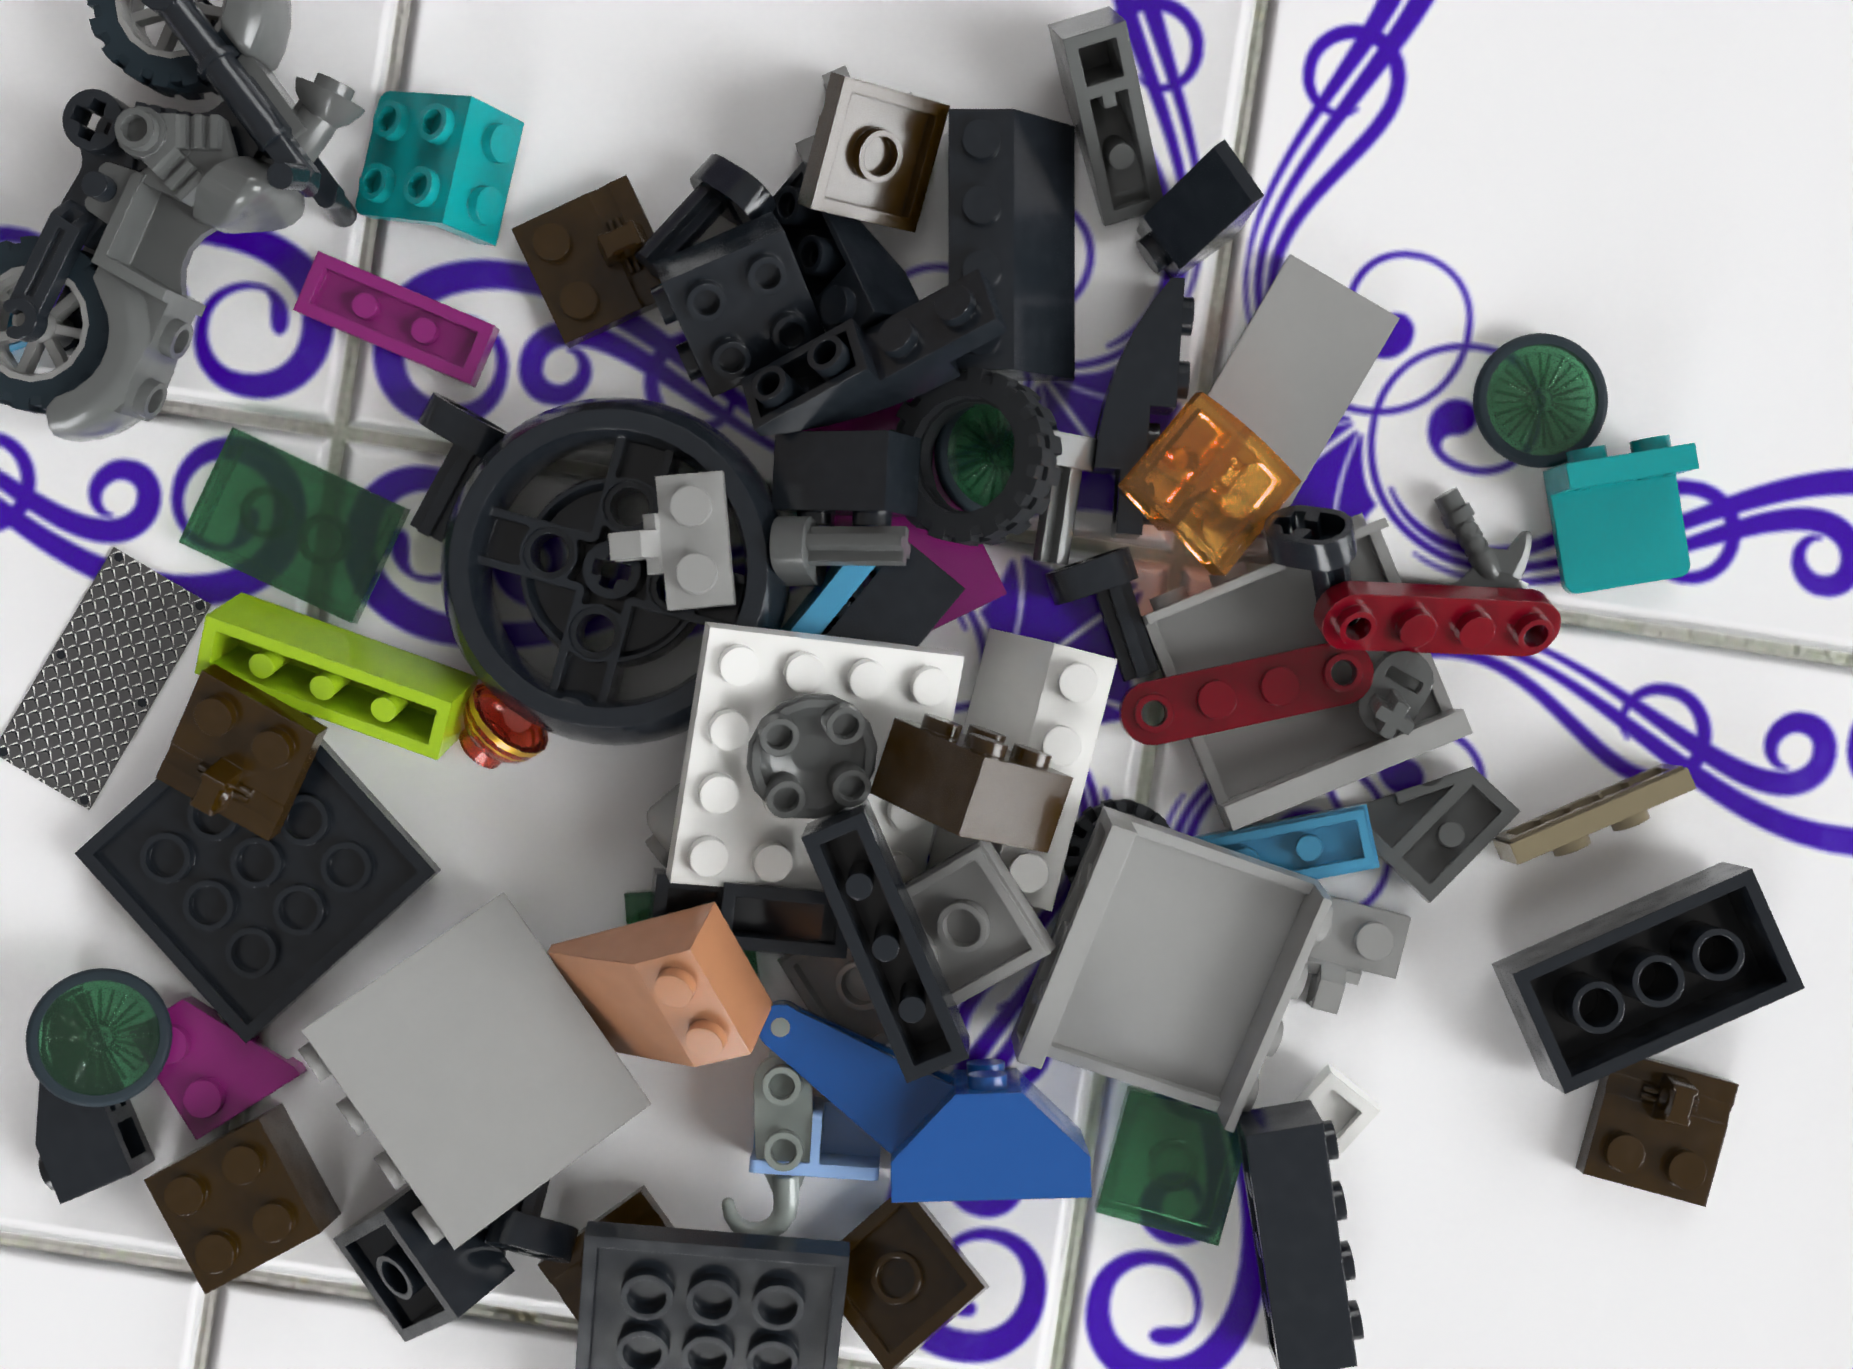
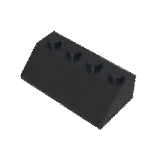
[948,109,1075,381]

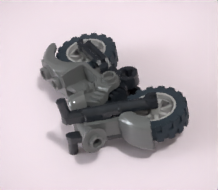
[0,0,365,442]

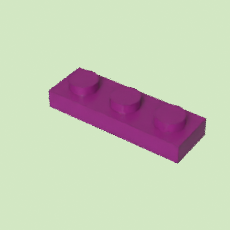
[293,251,500,388]

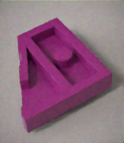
[129,995,307,1140]

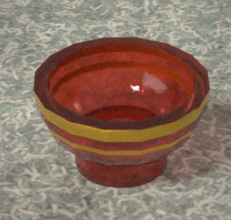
[459,683,549,769]

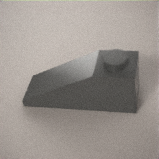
[1048,6,1163,226]

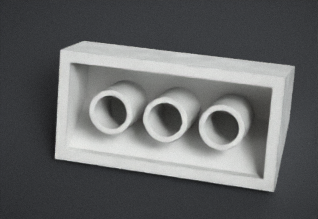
[926,628,1118,912]

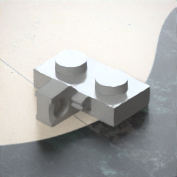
[608,470,736,611]
[1306,895,1411,1014]

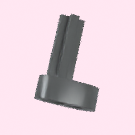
[1011,430,1097,565]
[769,516,911,586]
[1357,651,1434,740]

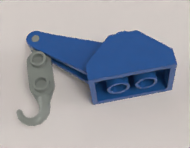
[722,1000,1092,1236]

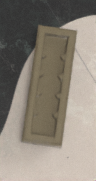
[1492,763,1696,865]

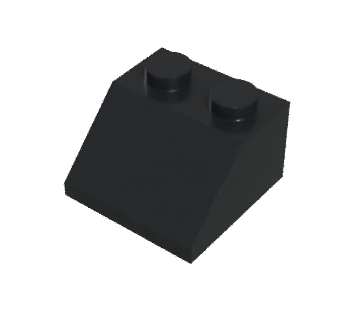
[333,1186,515,1342]

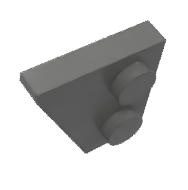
[1366,766,1520,903]

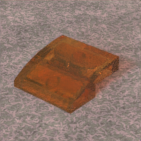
[1118,392,1302,576]

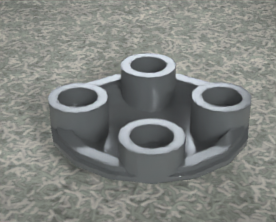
[746,694,877,819]

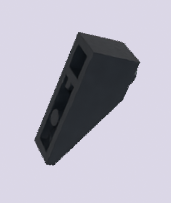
[1136,139,1264,279]
[35,986,155,1204]

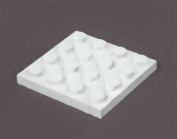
[666,621,965,890]

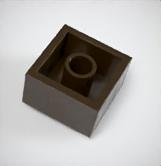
[870,713,1073,853]
[144,1103,341,1295]

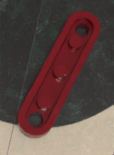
[1314,581,1561,656]
[1119,642,1374,745]

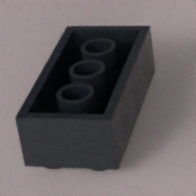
[1492,862,1805,1094]

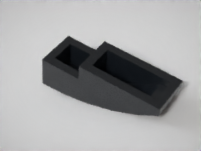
[648,868,848,959]

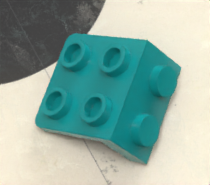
[355,91,524,246]
[1543,435,1699,594]

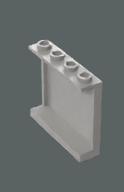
[1142,513,1473,831]
[1011,806,1333,1132]
[298,892,651,1250]

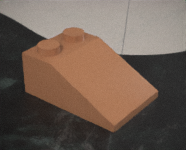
[547,902,773,1067]

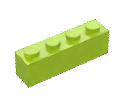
[195,592,479,760]

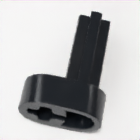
[634,154,777,279]
[410,392,508,542]
[1264,505,1358,626]
[1045,546,1159,682]
[483,1180,579,1263]

